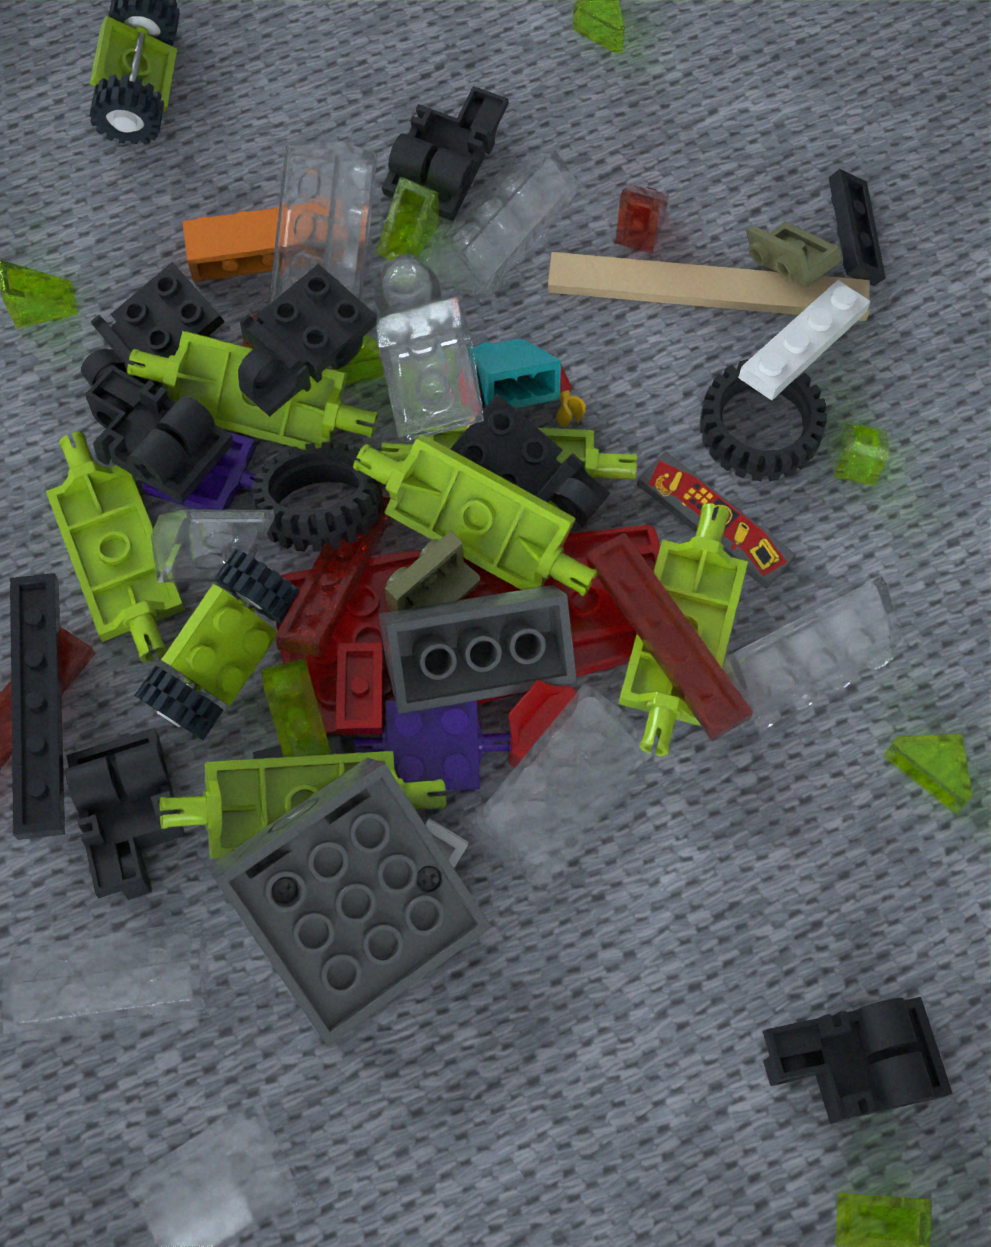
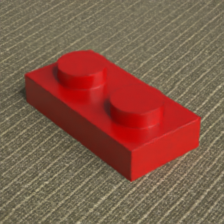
[335,643,384,735]

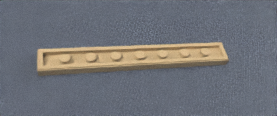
[548,252,870,321]

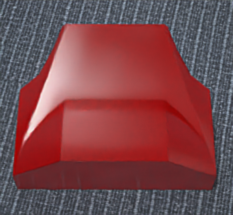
[508,680,579,773]

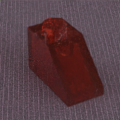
[615,184,669,254]

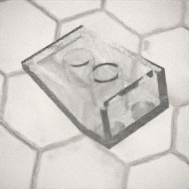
[376,297,484,443]
[151,510,275,583]
[129,1101,308,1247]

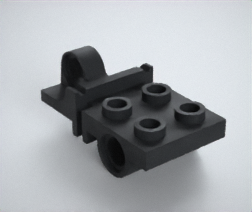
[381,86,509,221]
[81,262,225,388]
[238,264,378,417]
[85,365,234,504]
[450,394,611,527]
[65,728,185,900]
[762,997,953,1124]

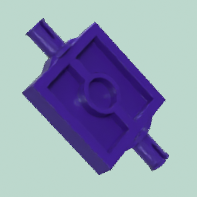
[143,432,256,518]
[355,700,510,790]

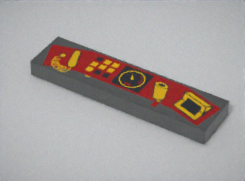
[637,451,796,589]

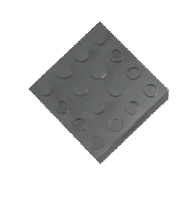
[207,758,492,1047]

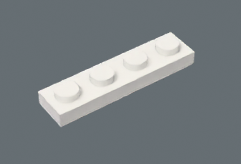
[738,280,871,401]

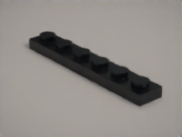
[10,573,65,840]

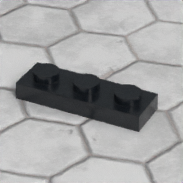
[828,169,886,286]

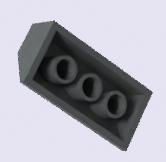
[379,585,577,714]

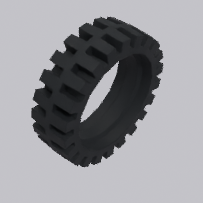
[700,359,827,481]
[252,442,384,552]

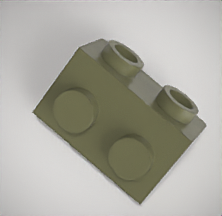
[746,221,842,288]
[385,531,480,612]

